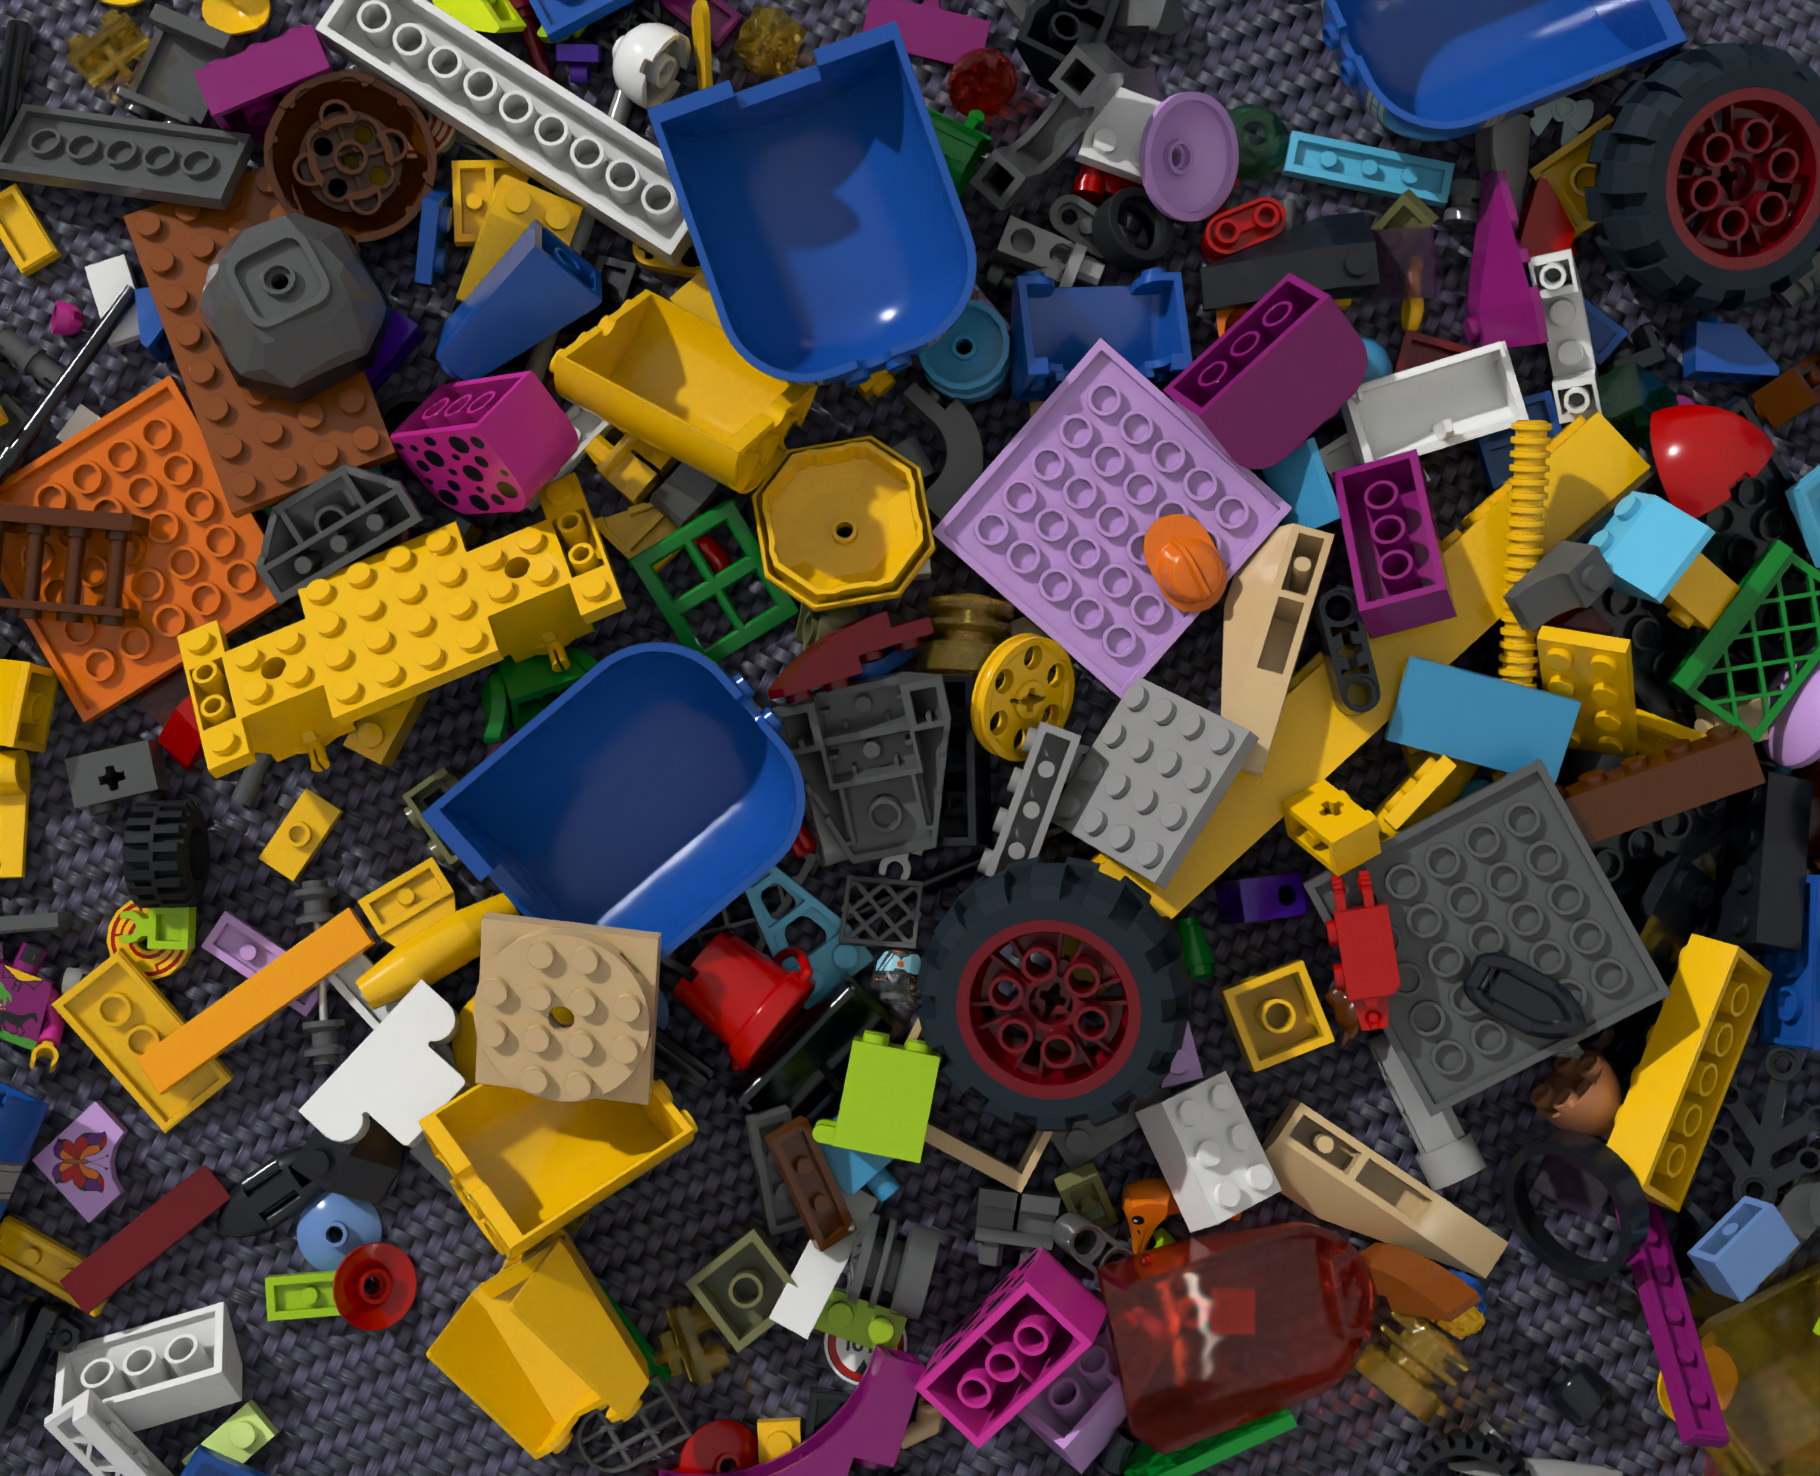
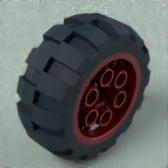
[1584,42,1820,311]
[916,856,1191,1132]

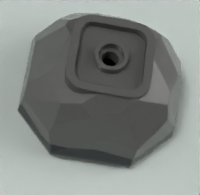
[200,213,394,403]

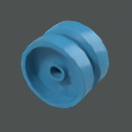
[918,299,1011,404]

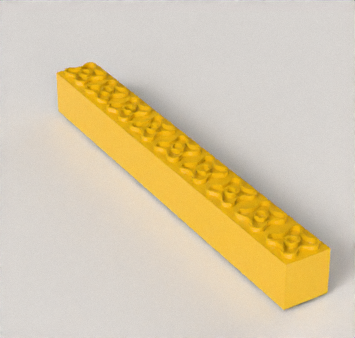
[1048,411,1651,996]

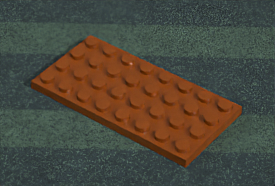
[123,166,398,518]

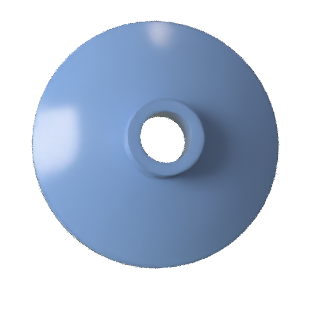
[297,1191,383,1271]

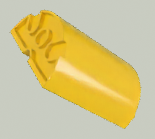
[549,289,818,494]
[418,1079,698,1261]

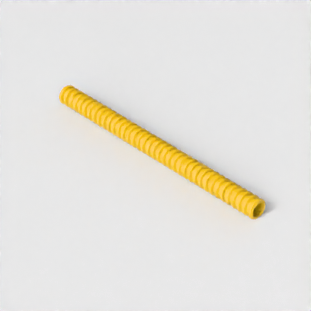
[1492,420,1552,781]

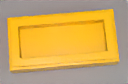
[0,183,62,277]

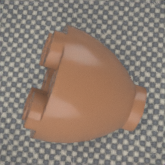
[1530,1049,1624,1140]

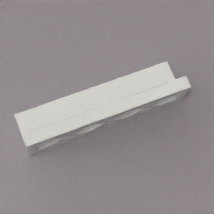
[44,1388,174,1476]

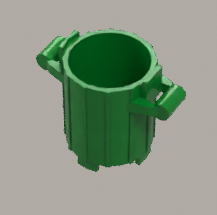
[926,106,992,200]

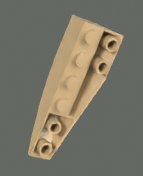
[1220,523,1335,778]
[1262,1098,1509,1279]

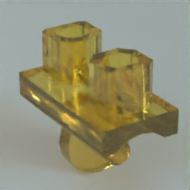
[66,9,150,88]
[653,1305,730,1387]

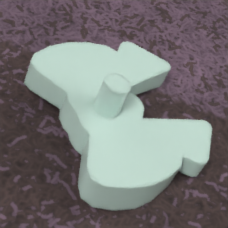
[1530,97,1594,146]

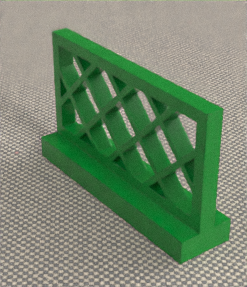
[1665,540,1820,743]
[1124,1378,1298,1476]

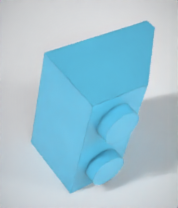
[1588,491,1715,604]

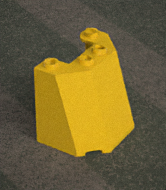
[426,1227,650,1460]

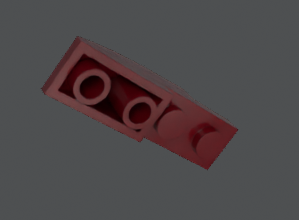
[767,611,934,704]

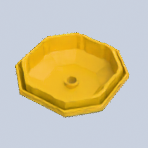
[752,436,935,612]

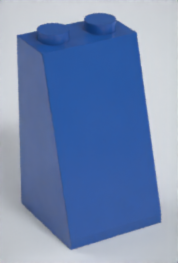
[436,219,602,380]

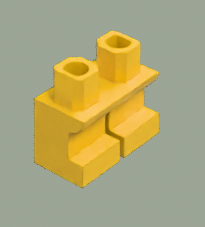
[584,427,679,506]

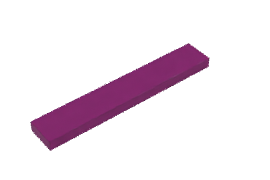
[1612,1201,1730,1448]

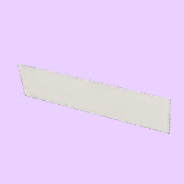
[769,1186,879,1339]

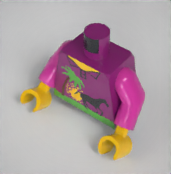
[0,941,66,1073]

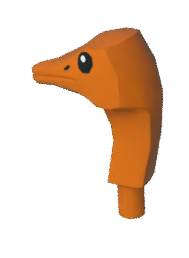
[1122,1177,1242,1256]

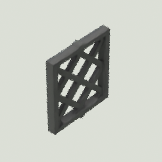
[839,875,924,951]

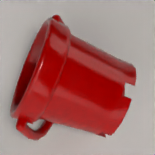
[673,928,816,1071]

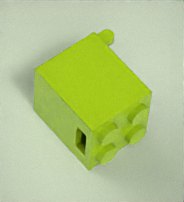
[812,1030,941,1163]

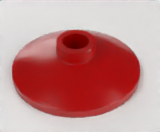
[333,1242,417,1331]
[679,1419,759,1474]

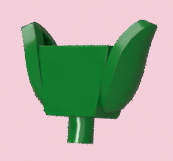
[482,647,599,745]

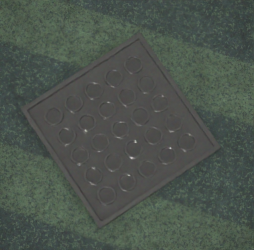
[1303,758,1671,1117]

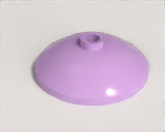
[1139,91,1239,222]
[1761,645,1820,769]

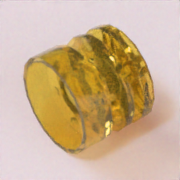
[921,593,1014,680]
[1352,1312,1471,1424]

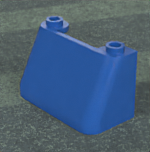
[1011,268,1193,402]

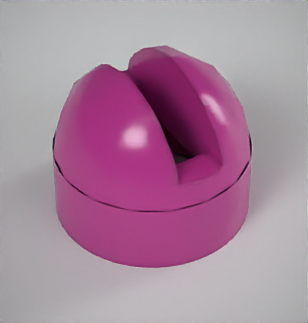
[51,300,84,336]

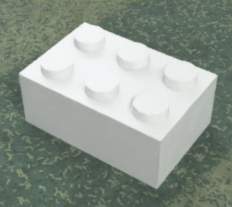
[1135,1071,1282,1233]

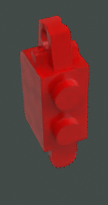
[1326,870,1401,1031]

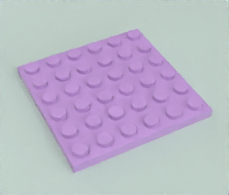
[932,338,1292,699]

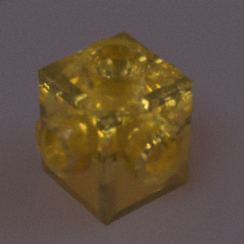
[733,6,807,76]

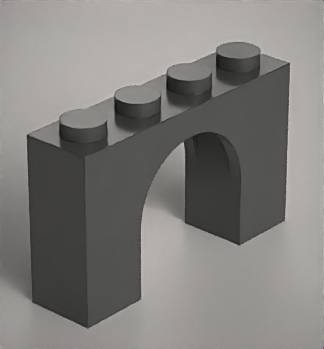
[970,42,1134,210]

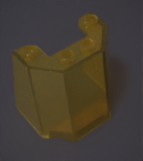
[1697,1263,1820,1476]

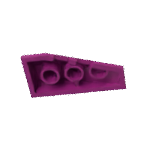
[1463,170,1549,348]

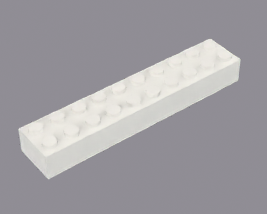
[315,0,692,269]

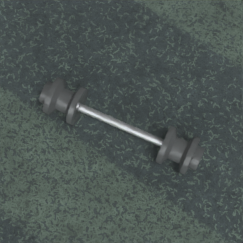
[294,880,348,1066]

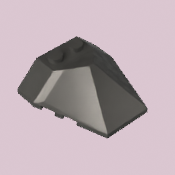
[772,671,951,864]

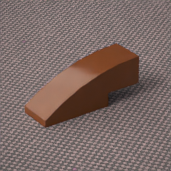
[1347,1241,1481,1322]

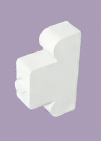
[298,979,470,1148]

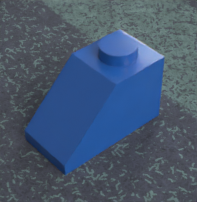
[1682,316,1780,385]

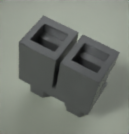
[974,1183,1061,1266]

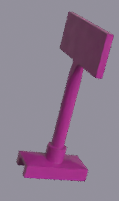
[862,0,991,72]

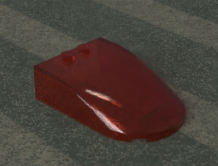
[1096,1222,1375,1455]

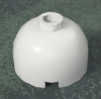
[612,23,691,109]

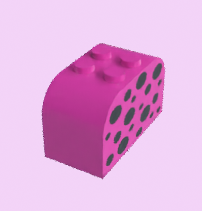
[389,370,579,514]
[914,1246,1108,1449]

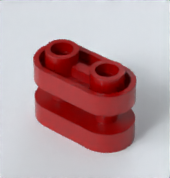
[1199,197,1286,265]

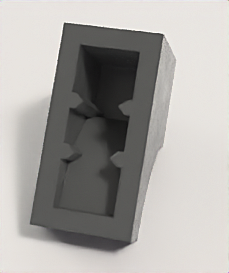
[649,462,727,529]
[1503,540,1616,632]

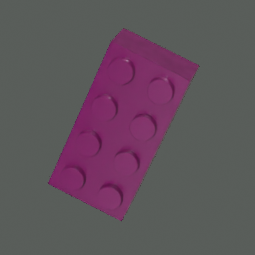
[1332,449,1457,639]

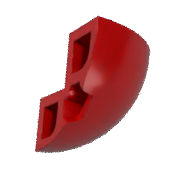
[1650,404,1775,519]

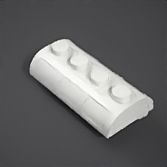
[1341,340,1529,465]

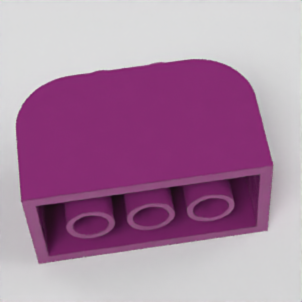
[1163,273,1367,469]

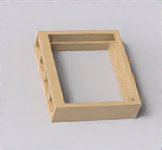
[903,1006,1088,1193]

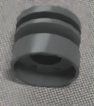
[846,1212,941,1321]

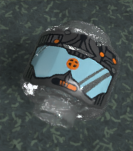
[870,941,923,1005]

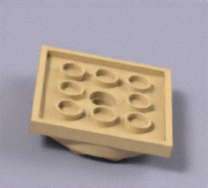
[473,912,662,1105]

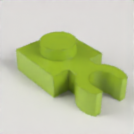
[119,906,197,950]

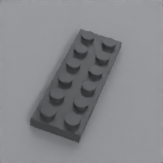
[0,104,256,211]

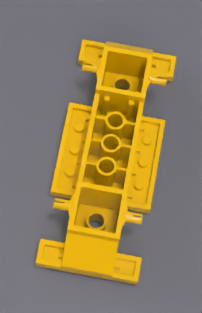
[177,472,627,779]

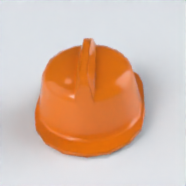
[1143,514,1227,613]

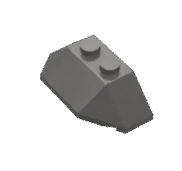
[255,464,424,604]

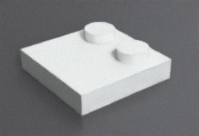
[1075,87,1161,185]

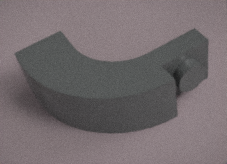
[903,382,983,524]

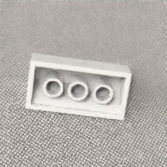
[53,1302,243,1446]

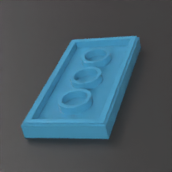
[1384,655,1582,784]

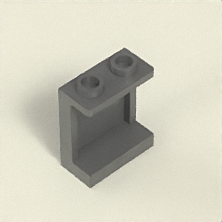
[115,3,243,128]

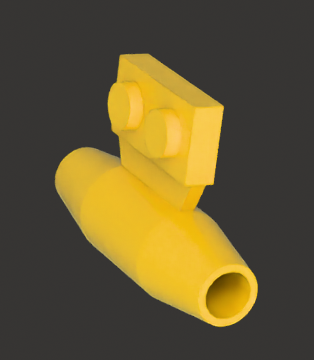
[1373,752,1480,842]
[355,857,520,1010]

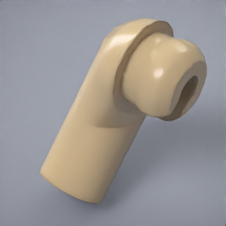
[901,1395,944,1450]

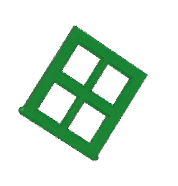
[627,498,799,662]

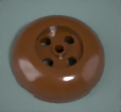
[263,71,437,244]

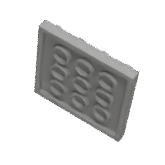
[1051,677,1259,890]

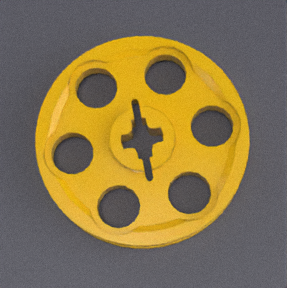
[971,633,1075,762]

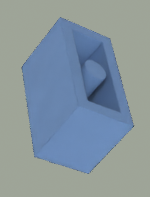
[1687,1196,1800,1303]

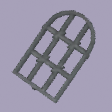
[577,1374,694,1473]

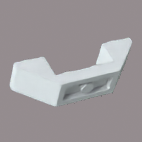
[1528,248,1603,424]

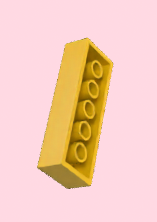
[1605,933,1773,1213]

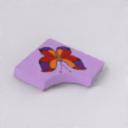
[32,1100,128,1223]

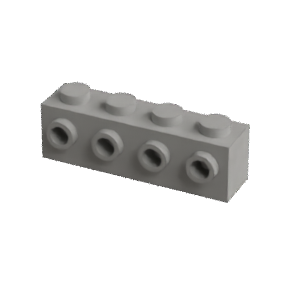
[977,721,1081,877]

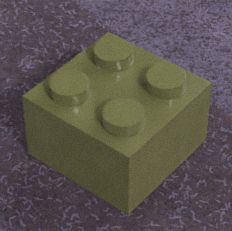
[685,1223,798,1353]

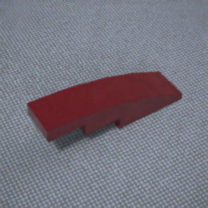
[60,1165,230,1315]

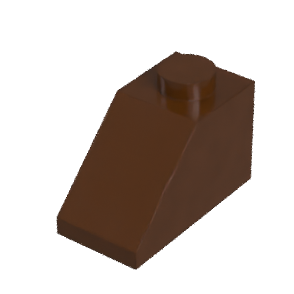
[1751,349,1820,429]

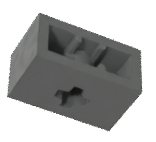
[64,740,171,816]

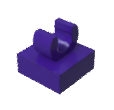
[556,44,604,83]

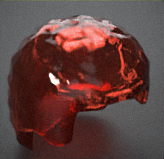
[947,48,1019,117]

